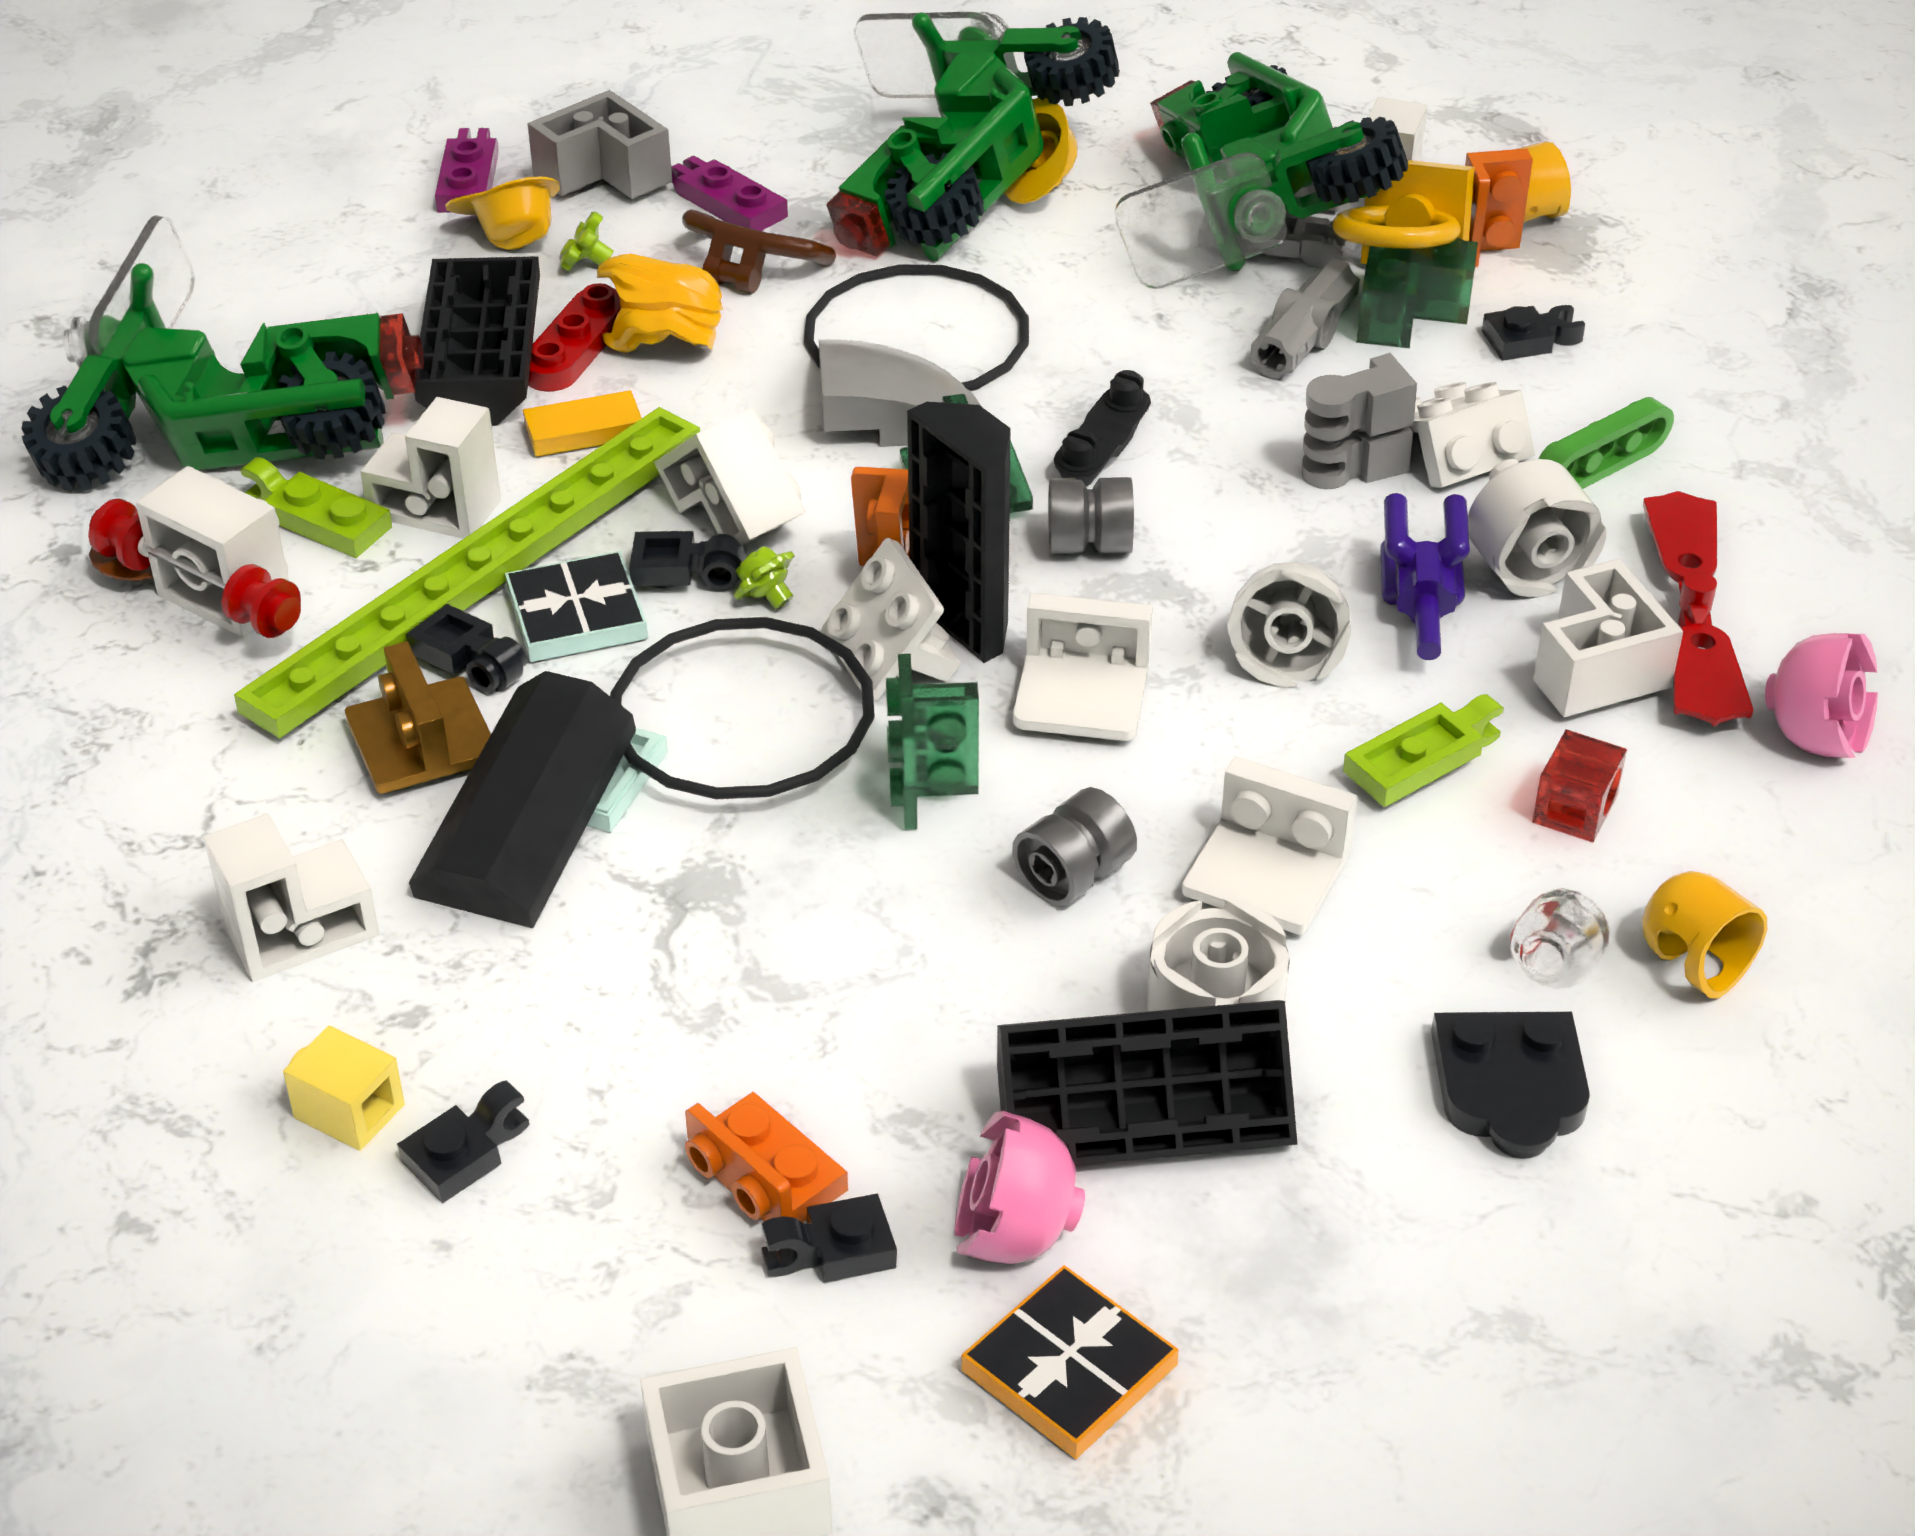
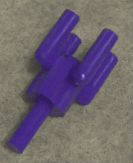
[1380,493,1470,660]

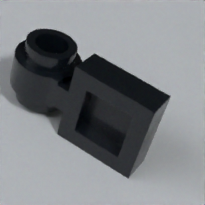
[629,531,746,590]
[406,604,527,693]

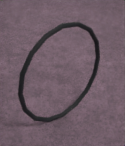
[804,264,1029,391]
[610,617,875,800]

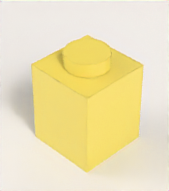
[283,1025,405,1151]

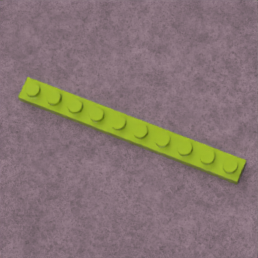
[234,407,701,739]

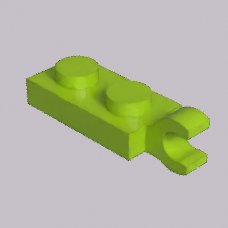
[240,457,392,558]
[1343,694,1504,808]

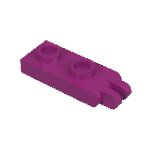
[435,128,498,213]
[671,156,788,231]

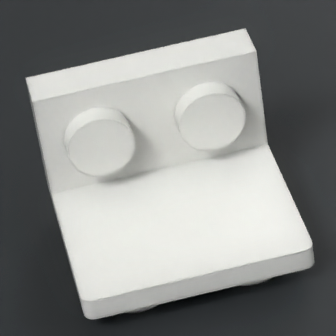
[1182,756,1358,935]

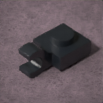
[397,1080,530,1203]
[761,1193,897,1282]

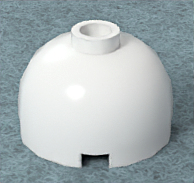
[1227,561,1351,688]

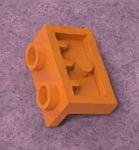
[1465,148,1533,268]
[851,467,910,566]
[685,1091,848,1223]

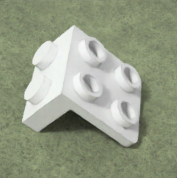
[1408,382,1535,487]
[1013,592,1153,741]

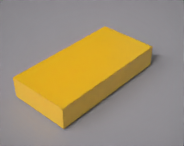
[523,390,642,457]

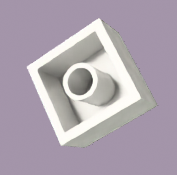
[640,1347,833,1536]

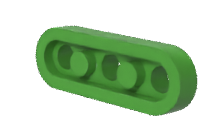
[1539,397,1674,489]

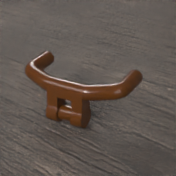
[682,209,836,293]

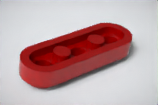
[528,283,621,392]

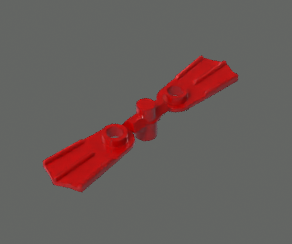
[1643,491,1754,727]

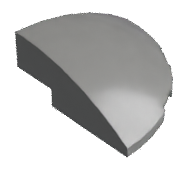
[818,339,982,447]

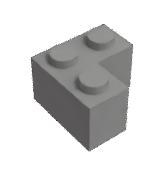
[527,90,672,199]

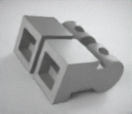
[1302,353,1417,489]

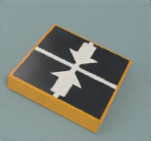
[961,1265,1179,1460]

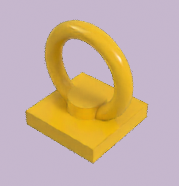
[1332,160,1475,275]

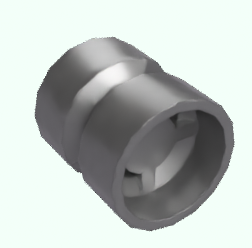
[1048,477,1134,554]
[1012,787,1137,907]

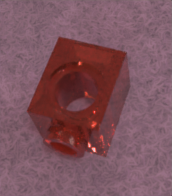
[1532,729,1627,843]

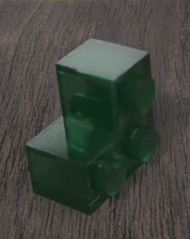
[1356,237,1478,349]

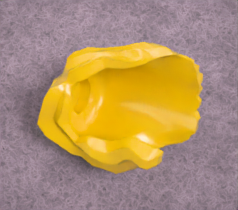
[597,253,723,353]

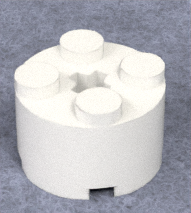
[1468,459,1606,597]
[1147,899,1290,1012]

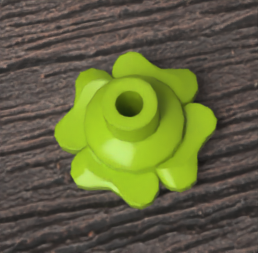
[734,546,795,610]

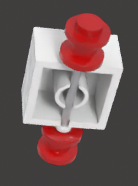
[88,466,301,638]

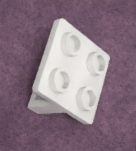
[822,538,961,701]

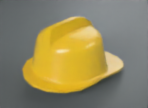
[1004,98,1078,204]
[445,176,560,250]

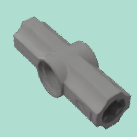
[1250,258,1360,380]

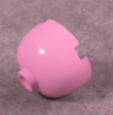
[1765,633,1878,758]
[955,1111,1085,1264]

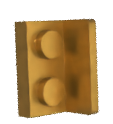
[344,641,491,794]

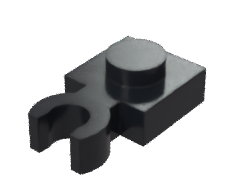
[1482,305,1585,361]

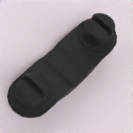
[1054,370,1151,487]

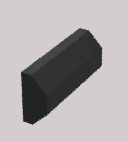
[413,256,540,426]
[907,401,1011,663]
[409,671,636,928]
[997,1000,1298,1165]

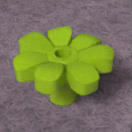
[560,211,614,272]

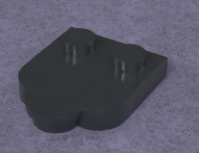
[1431,1011,1590,1159]

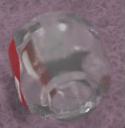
[1510,888,1610,989]

